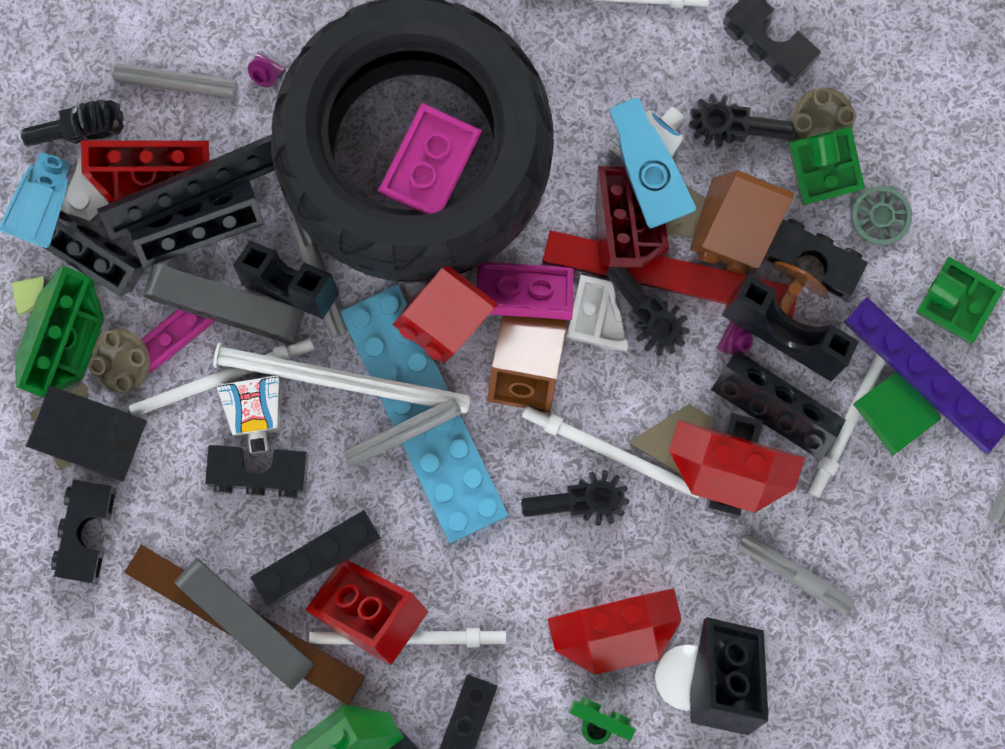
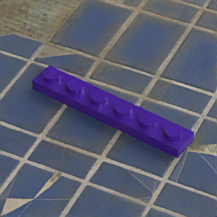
[843,297,1005,454]

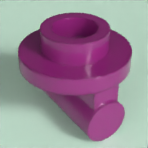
[248,52,286,87]
[716,321,753,355]

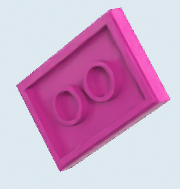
[378,103,482,214]
[476,262,574,320]

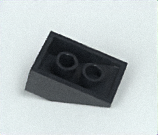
[25,385,147,482]
[689,617,769,735]

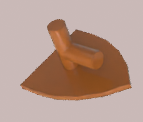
[770,261,828,314]

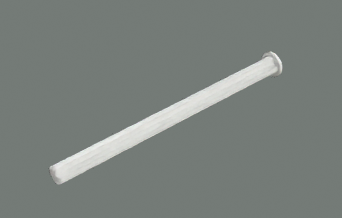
[213,343,471,413]

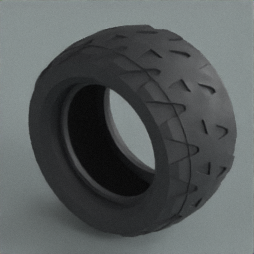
[271,0,554,282]

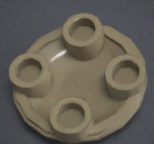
[792,87,856,139]
[88,329,150,393]

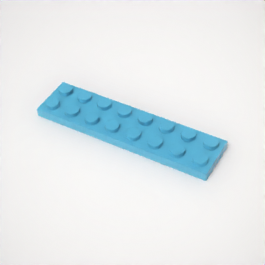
[341,285,508,544]

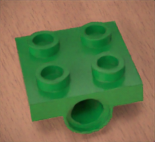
[787,126,865,205]
[915,256,1005,345]
[567,697,636,745]

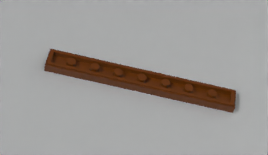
[124,545,366,705]

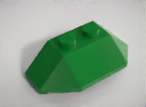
[15,265,104,398]
[291,704,404,749]

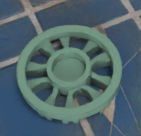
[852,186,912,246]

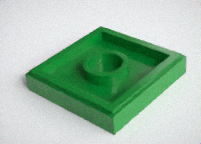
[853,372,942,456]

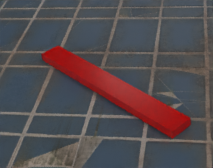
[542,230,797,318]

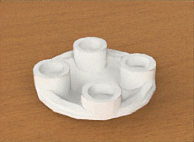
[654,645,698,711]

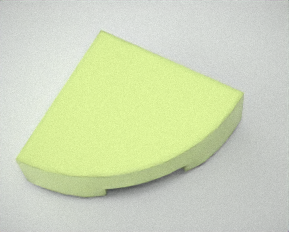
[12,276,46,315]

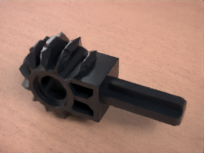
[688,94,794,149]
[21,99,124,147]
[606,267,690,356]
[521,470,629,526]

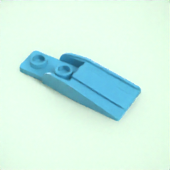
[610,98,696,228]
[0,152,70,248]

